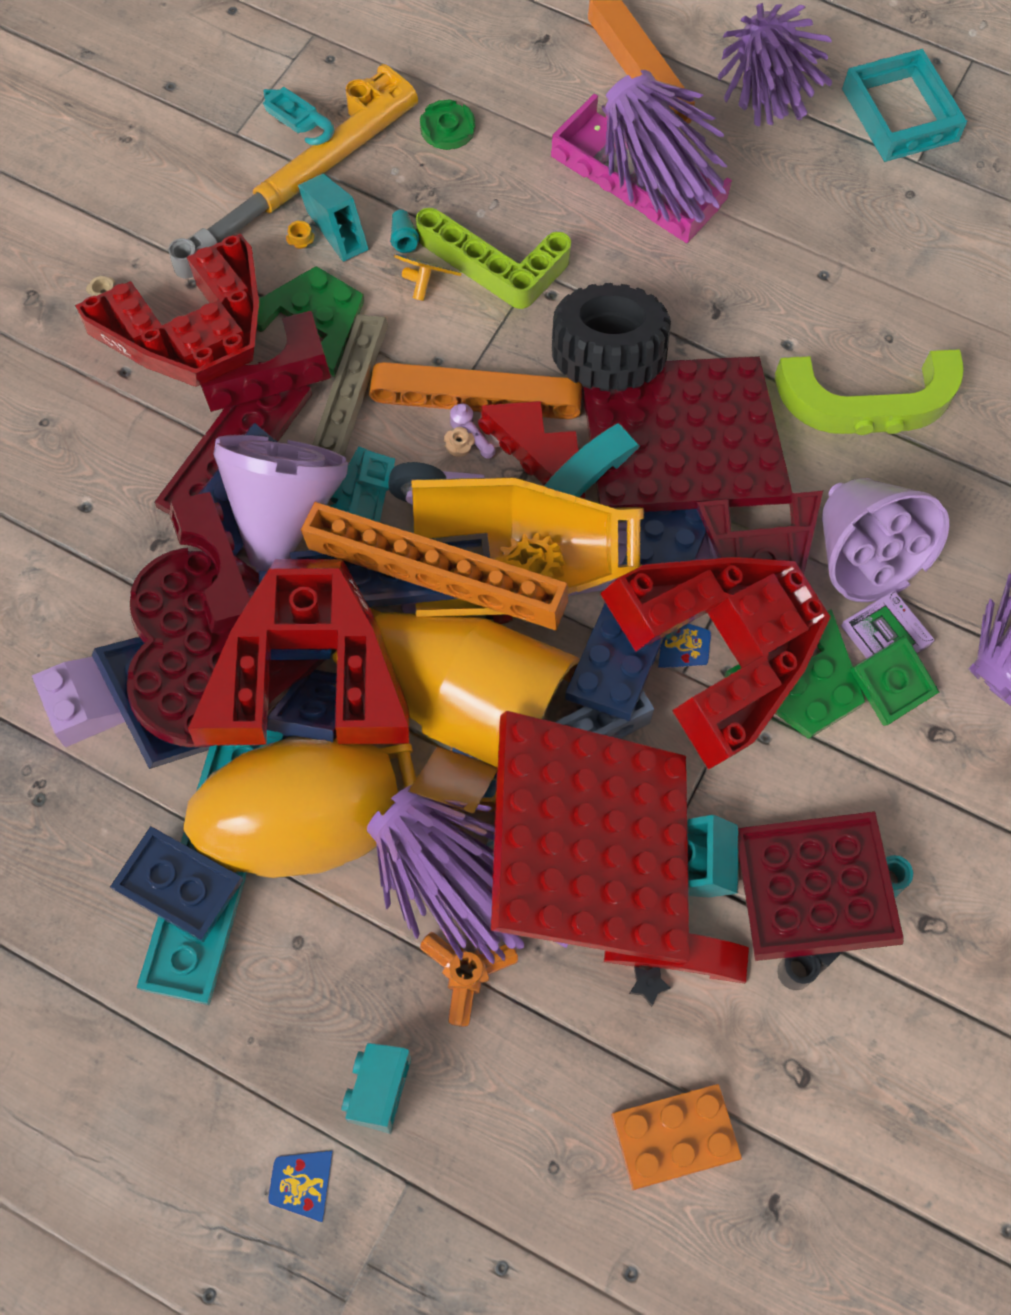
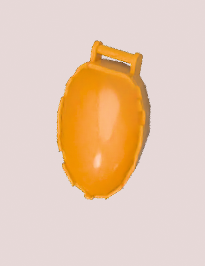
[183,735,416,878]

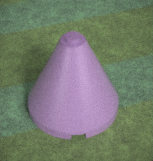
[214,435,348,572]

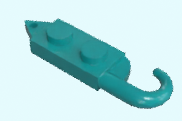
[263,87,334,145]

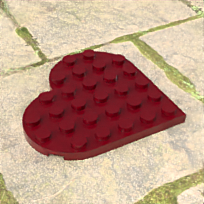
[127,547,337,747]

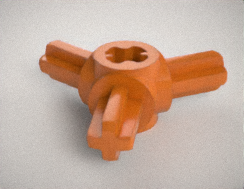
[420,932,518,1027]

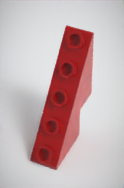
[478,401,585,499]

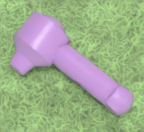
[450,404,496,459]

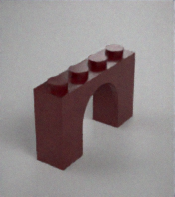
[201,311,331,412]

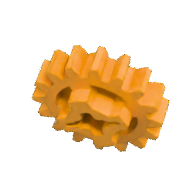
[494,533,565,579]

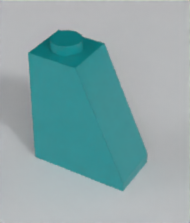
[298,173,369,262]

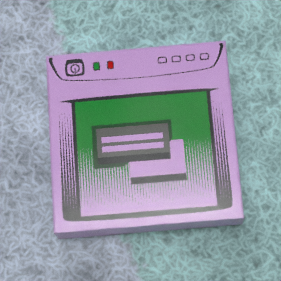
[841,590,935,658]

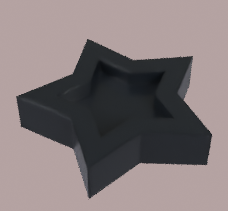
[629,967,671,1007]

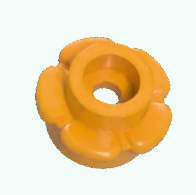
[286,221,315,249]

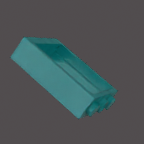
[842,49,968,162]

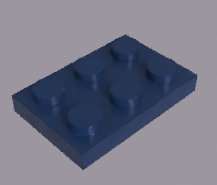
[267,670,337,742]
[110,826,243,943]

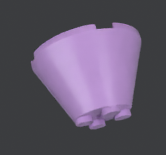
[822,478,949,602]

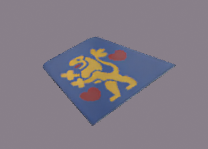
[658,623,711,668]
[268,1151,333,1223]

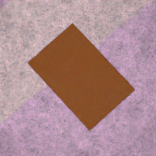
[408,746,497,814]

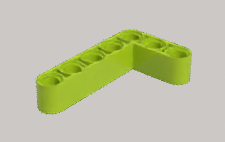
[416,207,571,309]

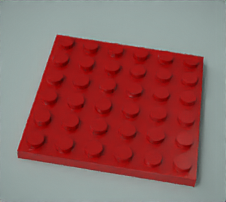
[491,710,689,964]

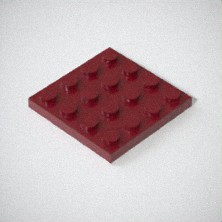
[738,811,904,961]

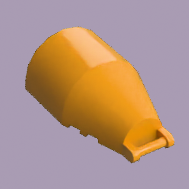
[411,477,644,617]
[333,608,580,768]

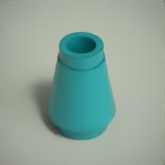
[390,210,419,253]

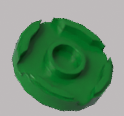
[420,99,475,150]

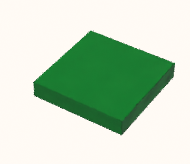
[850,635,940,726]

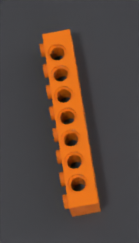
[301,502,568,630]

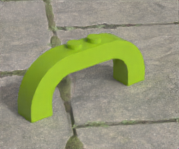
[775,349,963,435]

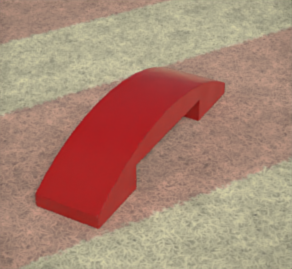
[603,933,749,984]

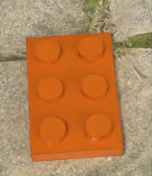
[611,1084,742,1191]

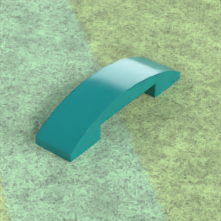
[544,423,640,497]
[347,450,396,522]

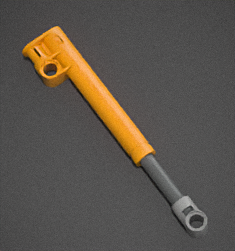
[168,64,418,279]

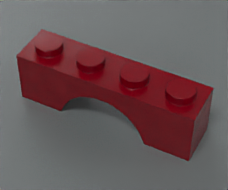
[169,492,253,634]

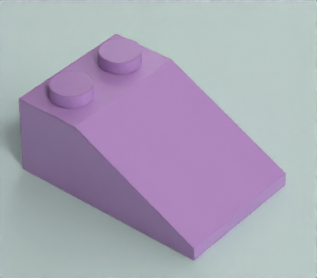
[32,657,125,748]

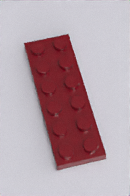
[154,362,312,514]

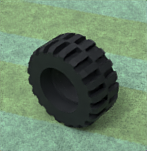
[552,283,671,391]

